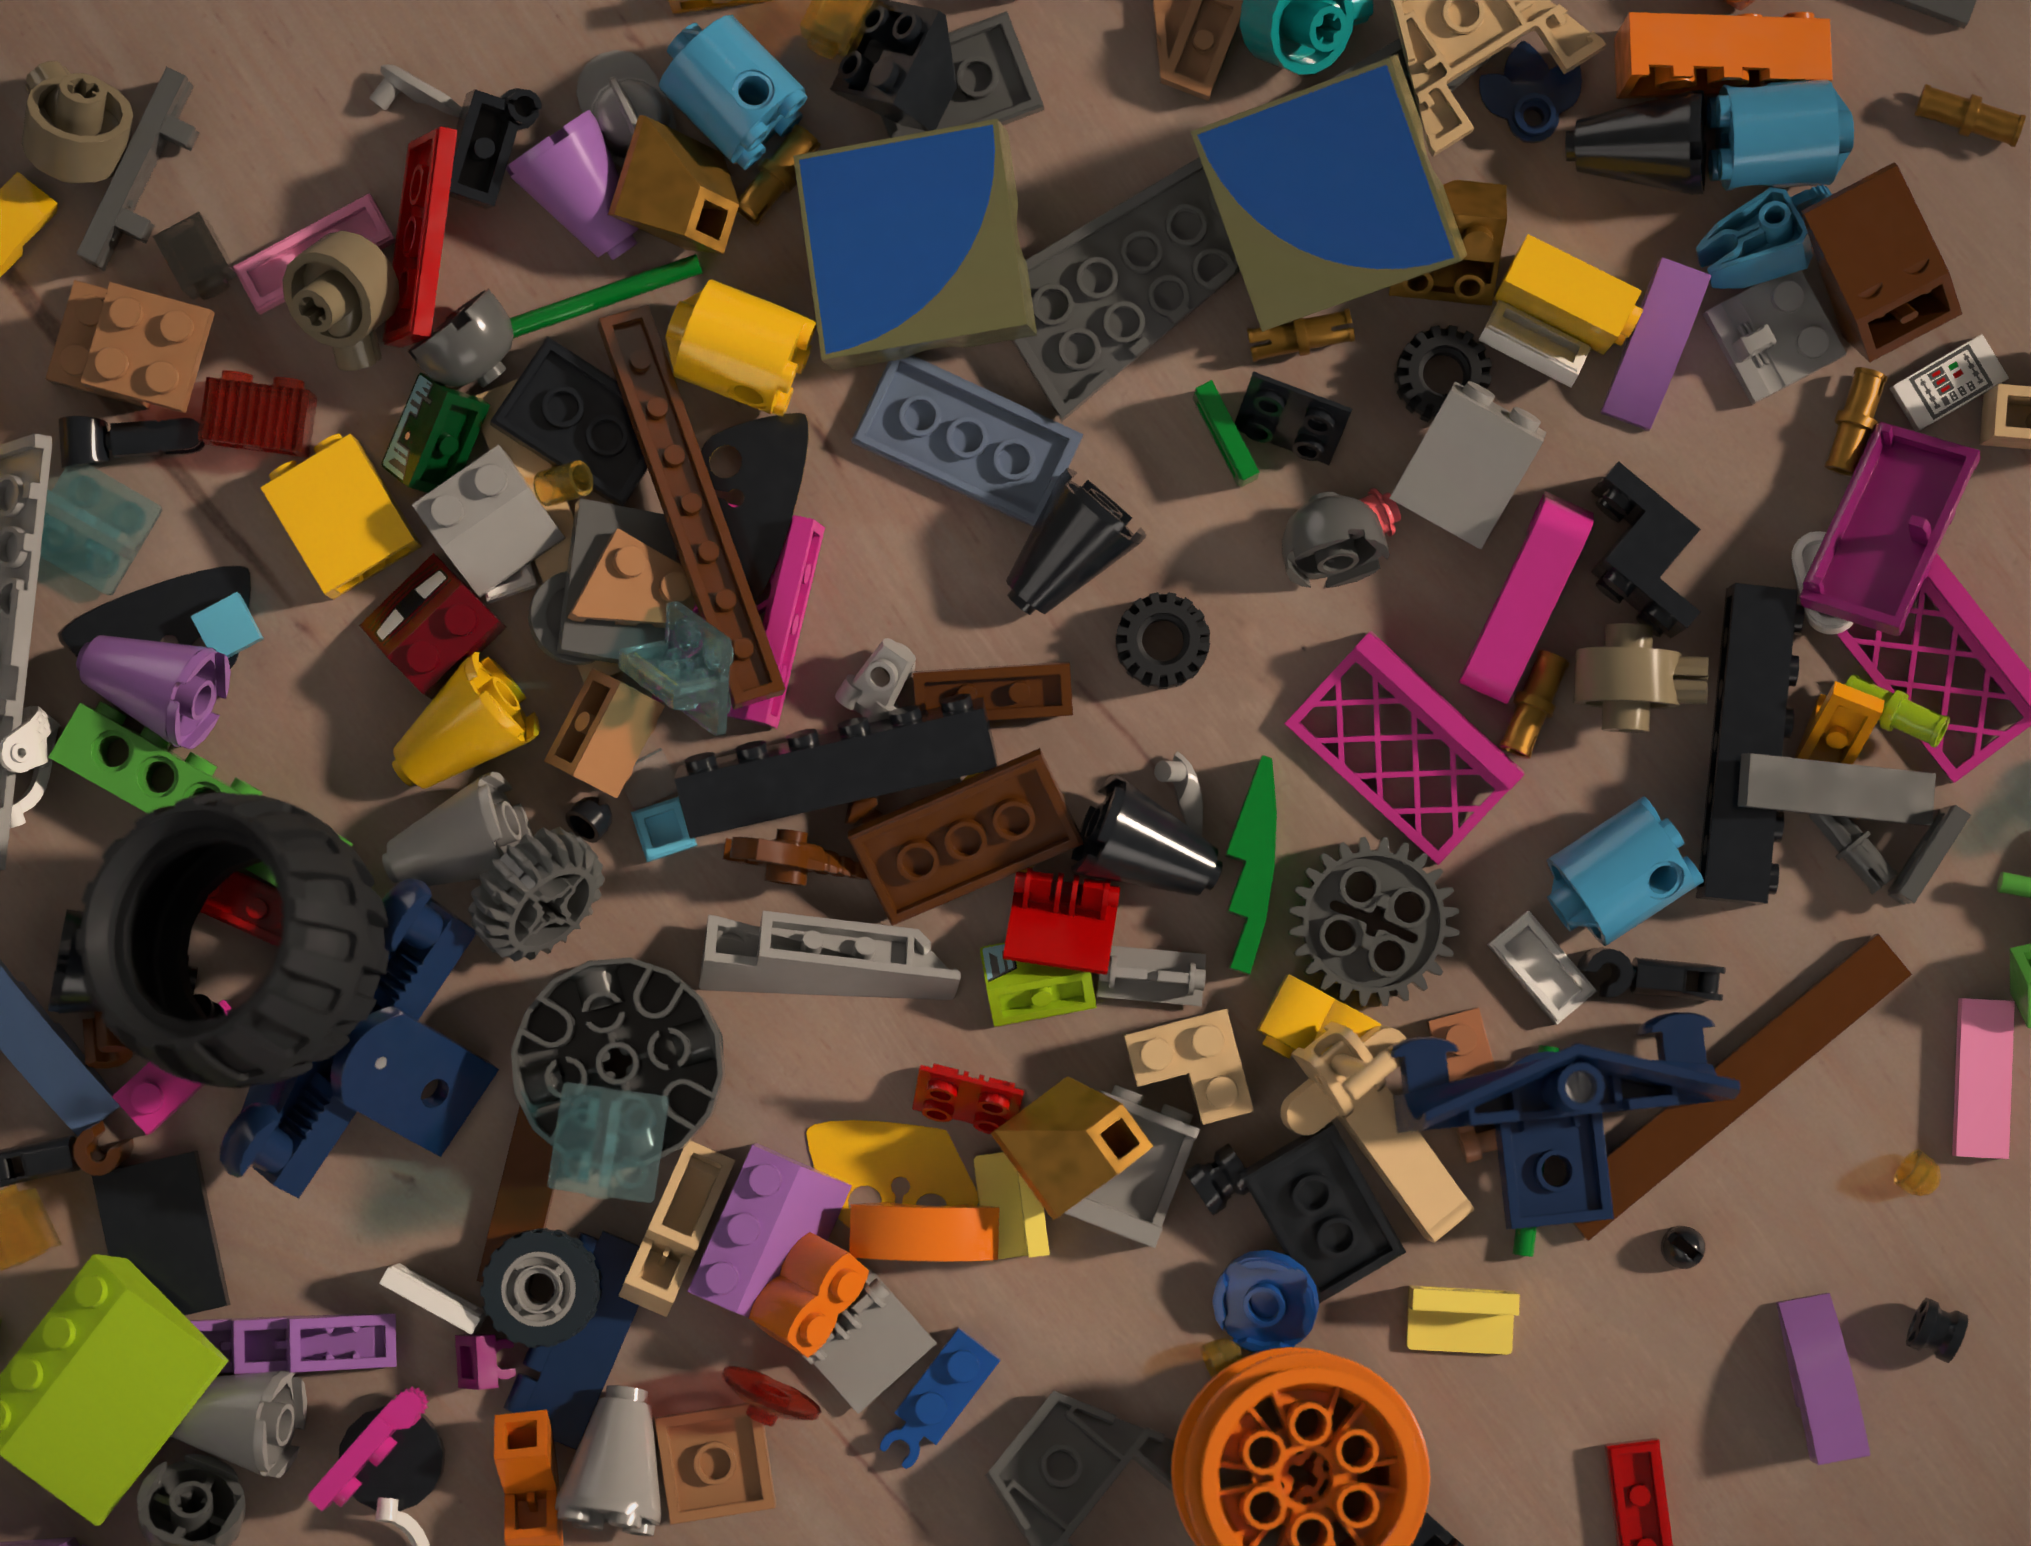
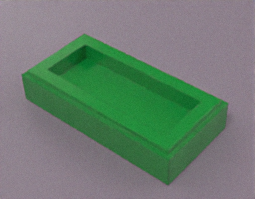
[1193,380,1260,487]

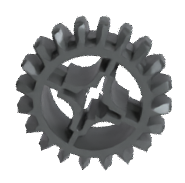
[468,827,605,962]

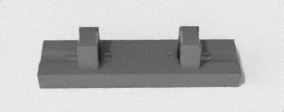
[76,67,200,271]

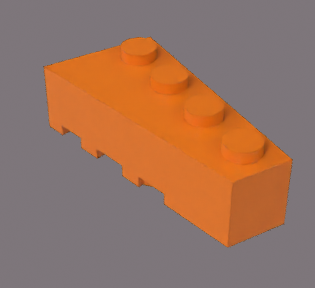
[1614,12,1833,99]

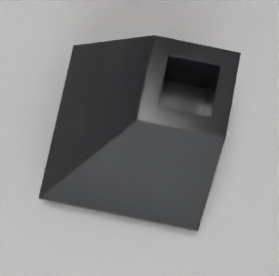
[830,0,957,131]

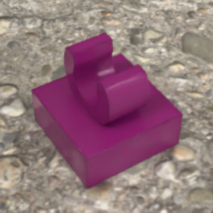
[455,1333,516,1390]

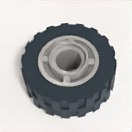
[480,1228,602,1348]

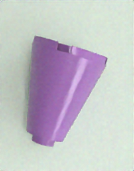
[506,110,639,261]
[76,635,231,749]

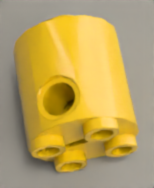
[665,279,817,417]

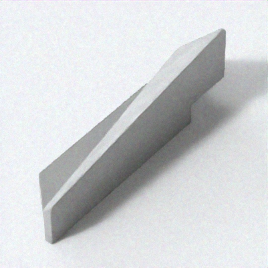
[699,911,961,1000]

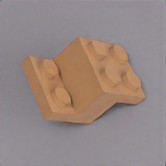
[45,280,215,413]

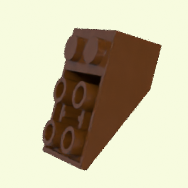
[1801,162,1962,362]

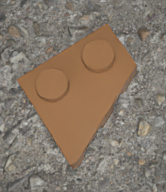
[567,528,696,629]

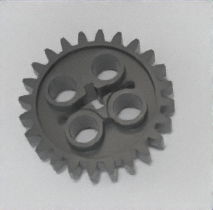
[1288,837,1459,1007]

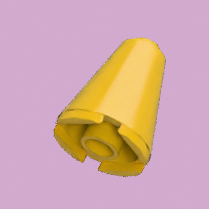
[392,652,541,789]

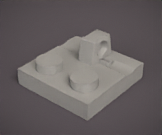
[1703,270,1847,405]

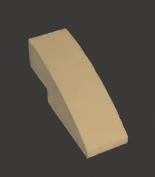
[618,1141,735,1317]

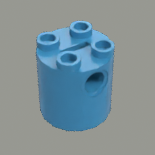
[658,15,808,170]
[1706,79,1854,191]
[1547,796,1704,946]

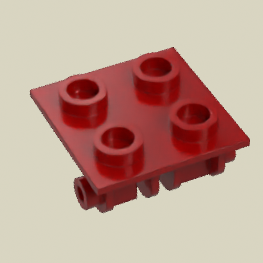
[1002,868,1121,975]
[912,1063,1024,1134]

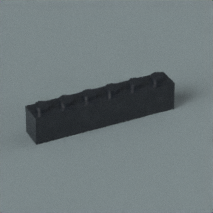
[1696,583,1804,905]
[674,693,998,839]

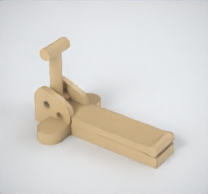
[1280,1021,1475,1243]

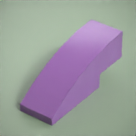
[1600,257,1712,431]
[1776,1293,1871,1465]

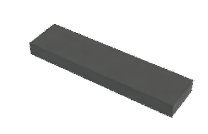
[1738,753,1936,826]

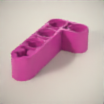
[1459,491,1594,704]

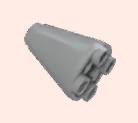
[555,1385,661,1537]

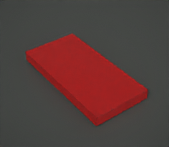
[383,126,458,348]

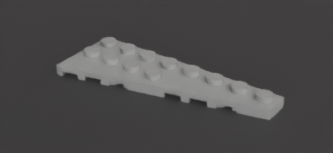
[0,433,52,871]

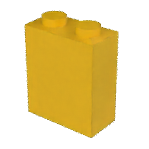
[1493,234,1643,355]
[260,433,422,600]

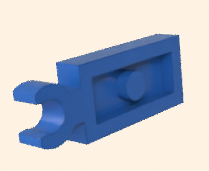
[879,1327,1000,1469]

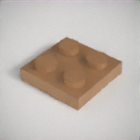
[655,1401,776,1525]

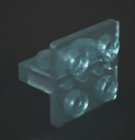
[40,464,162,596]
[619,601,734,736]
[548,1082,669,1203]

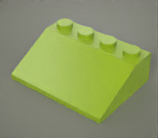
[0,1254,229,1526]

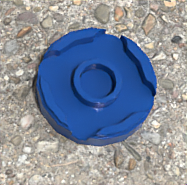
[1212,1250,1320,1353]

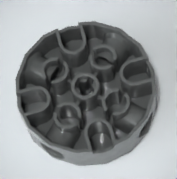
[511,958,725,1170]

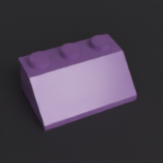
[687,1143,852,1317]

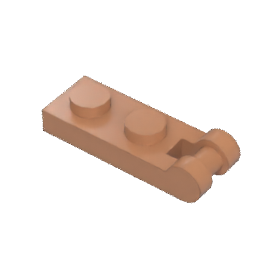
[1426,1007,1497,1163]

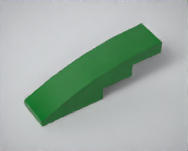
[1224,755,1277,975]

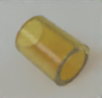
[533,460,593,507]

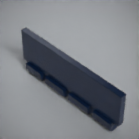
[503,1230,640,1450]

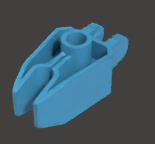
[1696,184,1832,289]

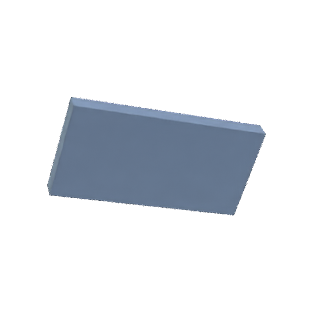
[851,355,1083,527]

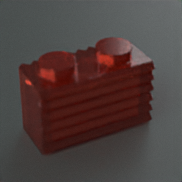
[198,370,317,458]

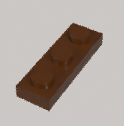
[913,662,1073,721]

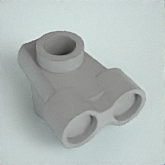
[835,638,916,723]

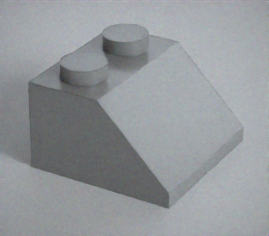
[412,445,565,597]

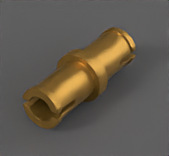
[1914,84,2026,147]
[737,124,821,226]
[1247,308,1355,362]
[1824,367,1888,477]
[1499,650,1570,759]

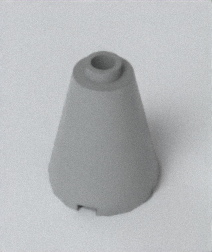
[382,772,533,886]
[170,1370,307,1478]

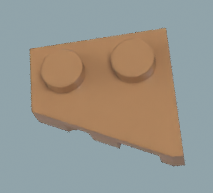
[1153,0,1243,101]

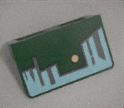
[382,372,490,493]

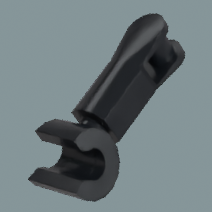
[58,416,207,469]
[1577,947,1726,1001]

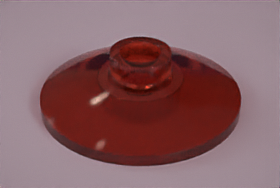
[722,1366,822,1426]

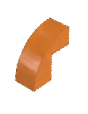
[849,1202,1000,1261]
[494,1410,563,1546]

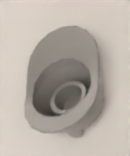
[576,50,676,167]

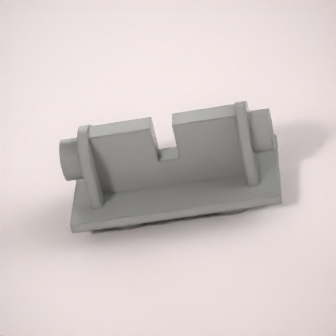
[1097,946,1206,1007]

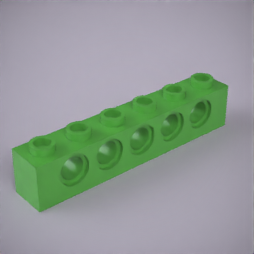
[48,701,353,887]

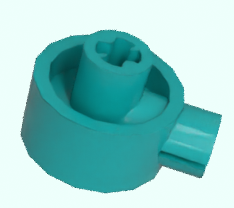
[1240,0,1374,75]

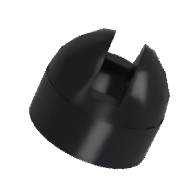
[565,796,612,843]
[1661,1226,1705,1269]

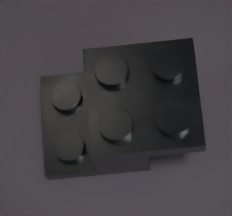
[1591,461,1701,638]

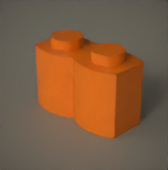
[749,1232,869,1358]

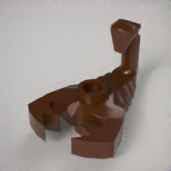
[723,797,883,886]

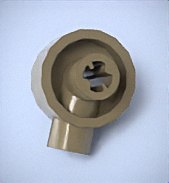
[21,61,133,184]
[282,231,400,371]
[1573,623,1709,733]

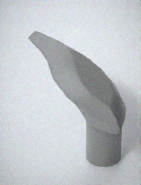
[369,65,462,117]
[1154,751,1203,836]

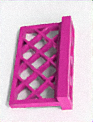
[652,503,825,729]
[1836,552,2031,783]
[1284,631,1525,865]

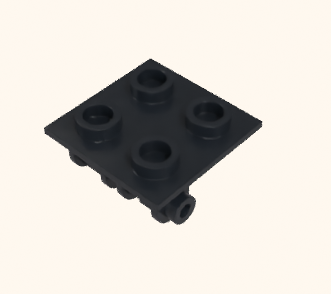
[1235,371,1352,465]

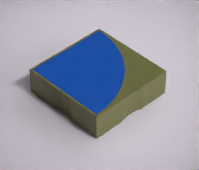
[1191,55,1467,332]
[793,118,1037,371]

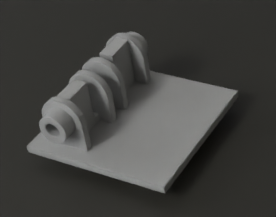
[801,1265,937,1414]

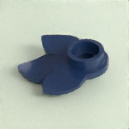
[1479,41,1582,143]

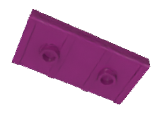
[1799,422,1981,636]

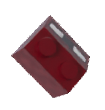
[359,553,507,699]

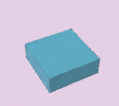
[190,592,264,658]
[631,796,698,863]

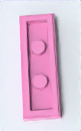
[233,193,396,315]
[1952,998,2015,1159]

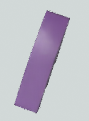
[189,1313,397,1374]

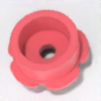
[1359,488,1401,536]

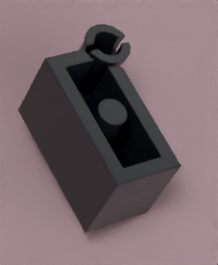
[449,88,542,209]

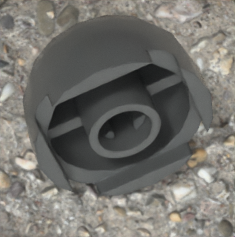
[408,288,514,388]
[1282,492,1390,588]
[137,1454,246,1546]

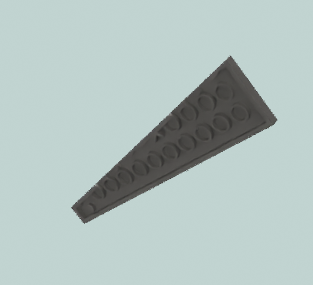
[1012,38,1501,422]

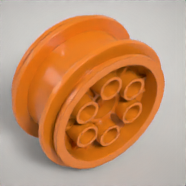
[1171,1347,1430,1546]

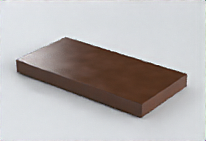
[848,748,1083,926]

